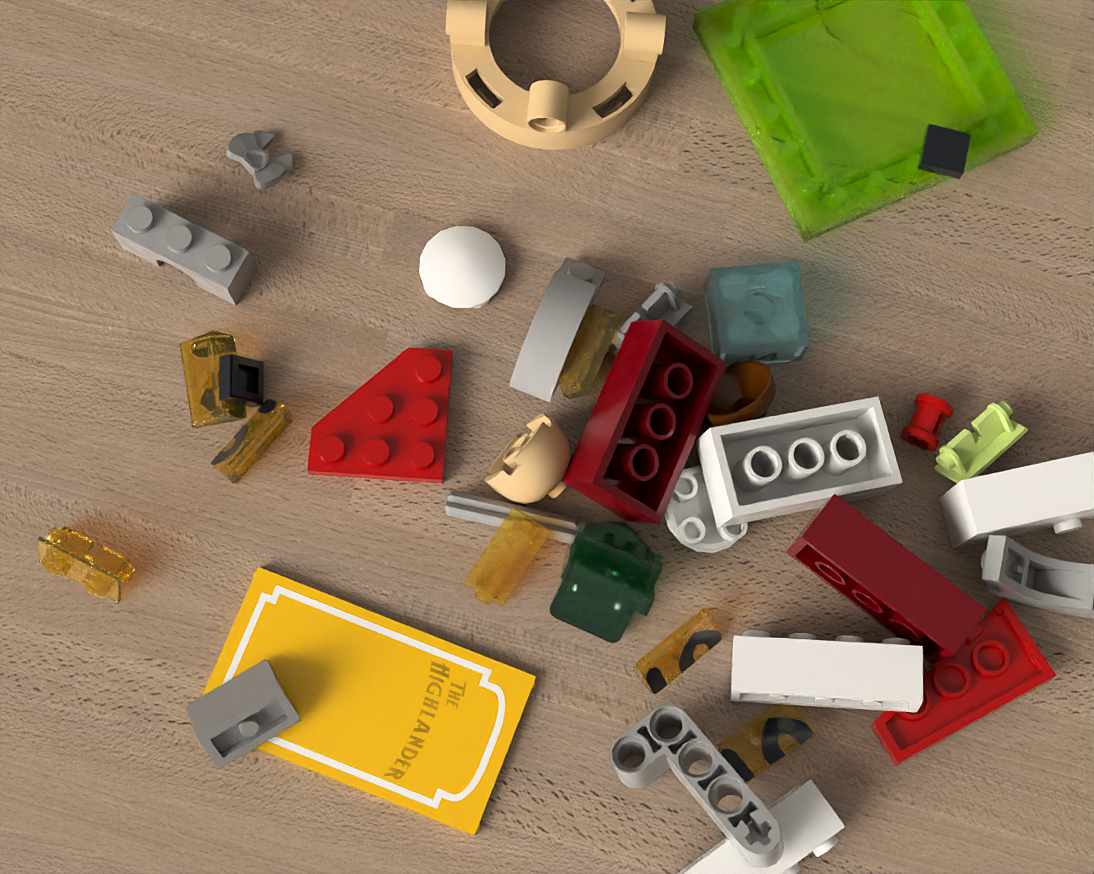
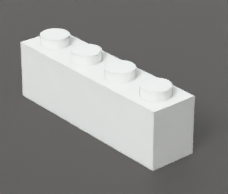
[730,630,923,712]
[677,779,845,874]

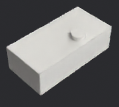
[695,396,903,528]
[939,451,1094,549]

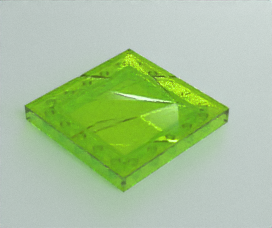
[692,0,1038,243]

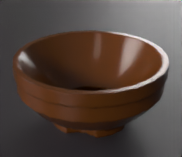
[704,360,776,427]

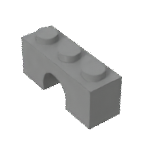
[111,193,257,305]

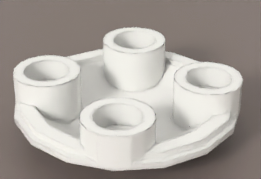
[419,226,506,308]
[664,465,748,553]

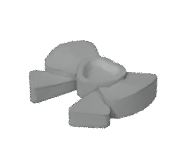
[226,130,293,190]

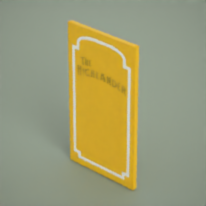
[202,567,536,836]

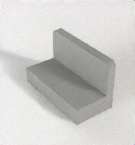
[186,660,301,769]

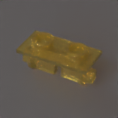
[464,507,551,606]
[37,526,136,603]

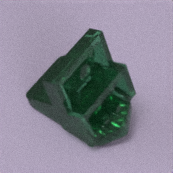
[549,519,662,643]

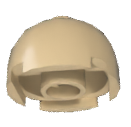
[485,413,572,503]

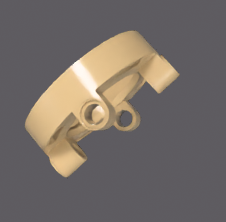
[446,0,666,150]

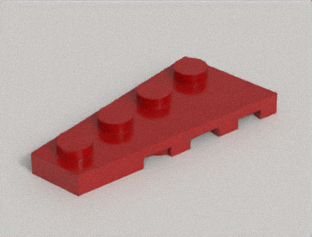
[871,597,1056,767]

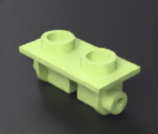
[933,401,1028,484]

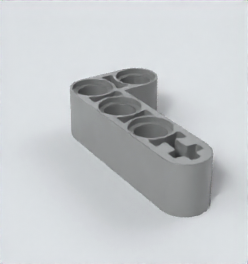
[610,704,784,868]

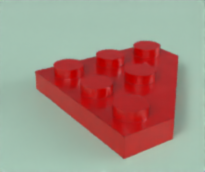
[307,347,453,484]

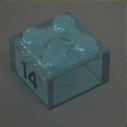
[704,261,810,366]

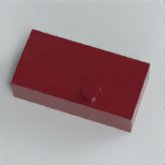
[562,319,727,524]
[786,494,987,664]

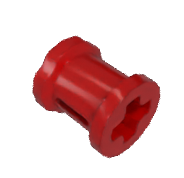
[900,393,954,451]

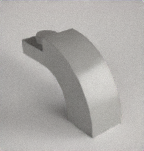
[509,257,606,402]
[981,535,1094,619]

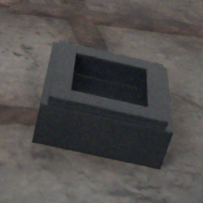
[917,124,971,179]
[219,354,264,408]

